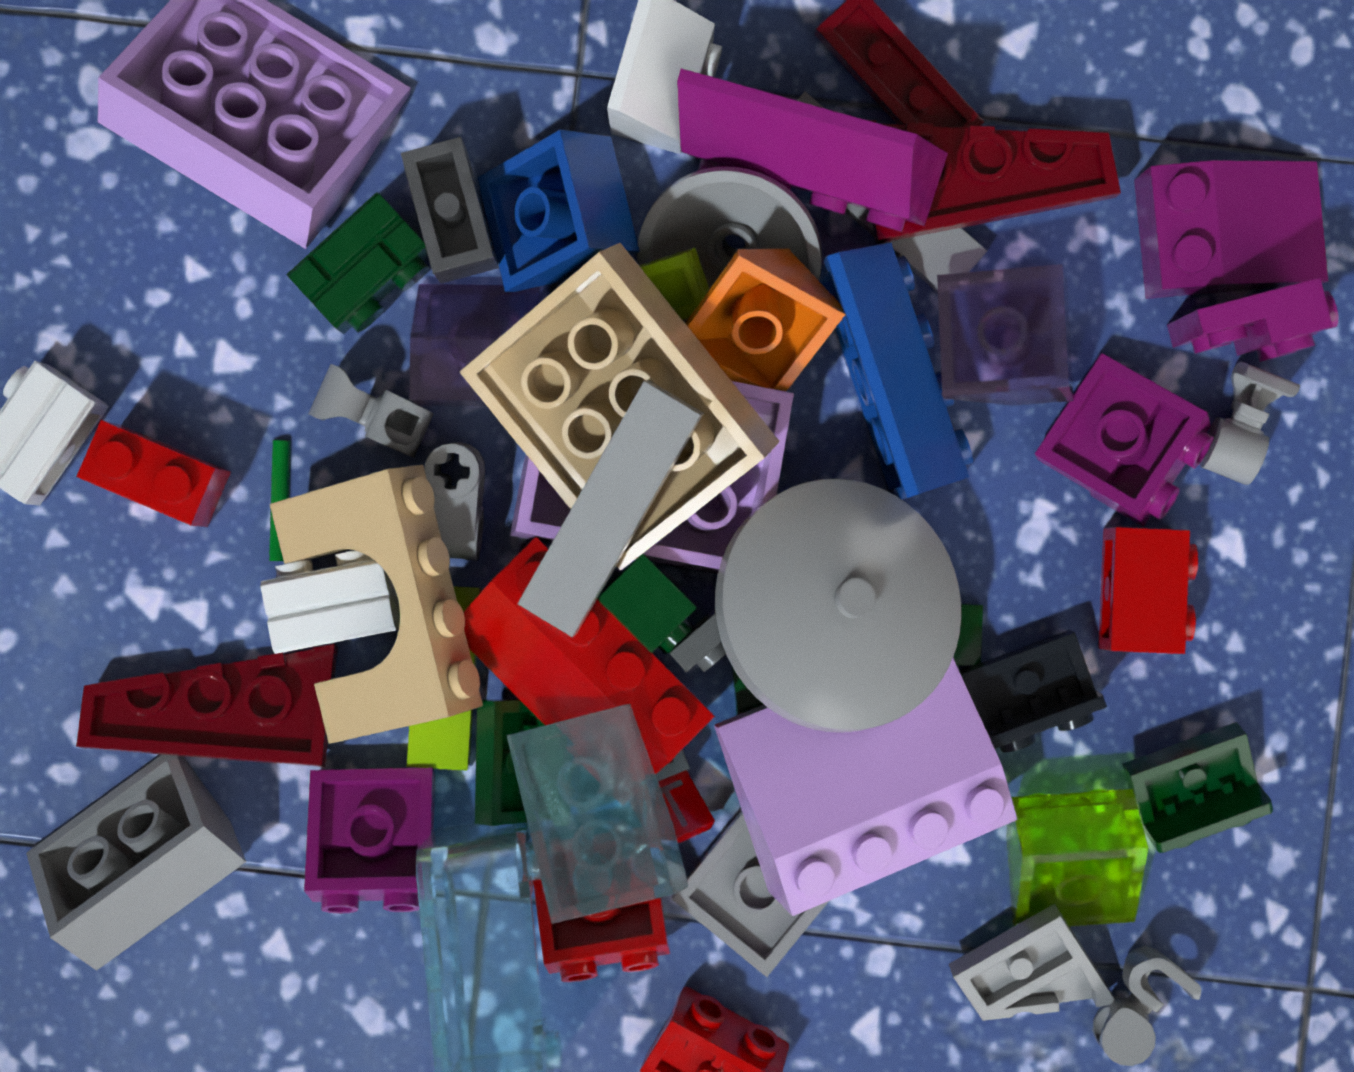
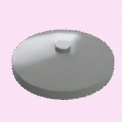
[715,479,961,733]

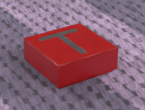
[630,770,715,852]

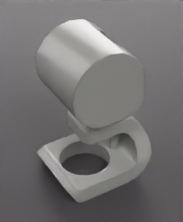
[1200,361,1300,485]
[308,364,434,458]
[1092,946,1202,1066]

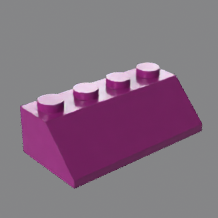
[677,68,948,232]

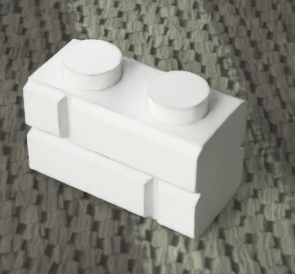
[0,361,109,506]
[260,551,400,654]

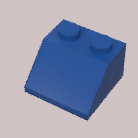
[477,130,640,292]

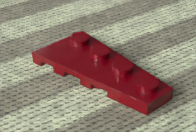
[868,120,1121,244]

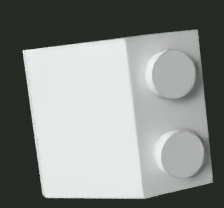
[607,0,723,154]

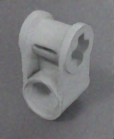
[424,442,486,561]

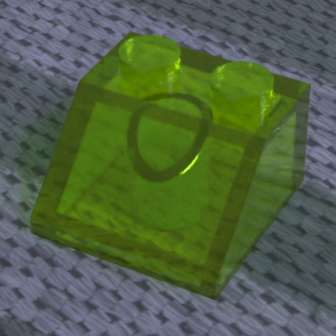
[1006,789,1148,927]

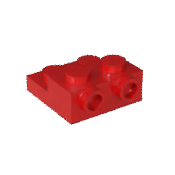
[528,825,670,982]

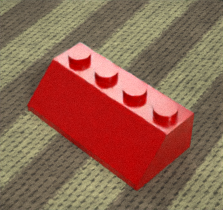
[463,537,715,804]

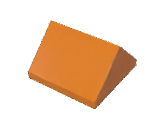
[685,248,845,392]

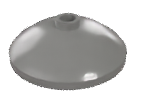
[637,167,822,323]

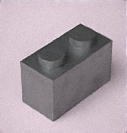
[400,137,499,284]

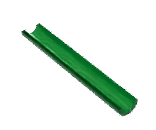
[269,440,291,561]

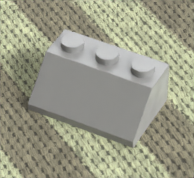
[26,755,246,971]

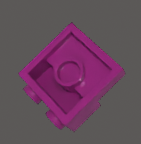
[1167,278,1338,362]
[1034,353,1214,527]
[304,768,437,914]

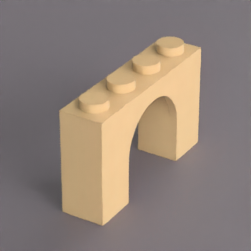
[270,465,483,744]

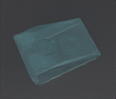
[507,704,689,924]

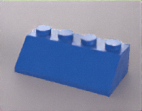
[819,243,973,500]

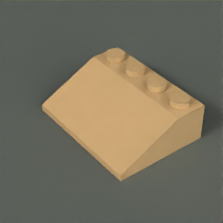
[460,243,780,571]

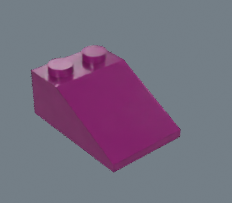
[1134,160,1329,299]

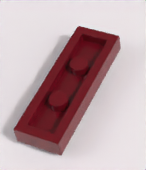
[815,0,985,128]

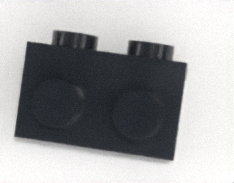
[959,630,1107,753]

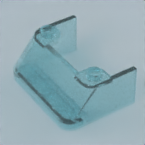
[416,822,563,1072]

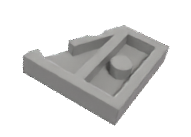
[949,904,1115,1021]

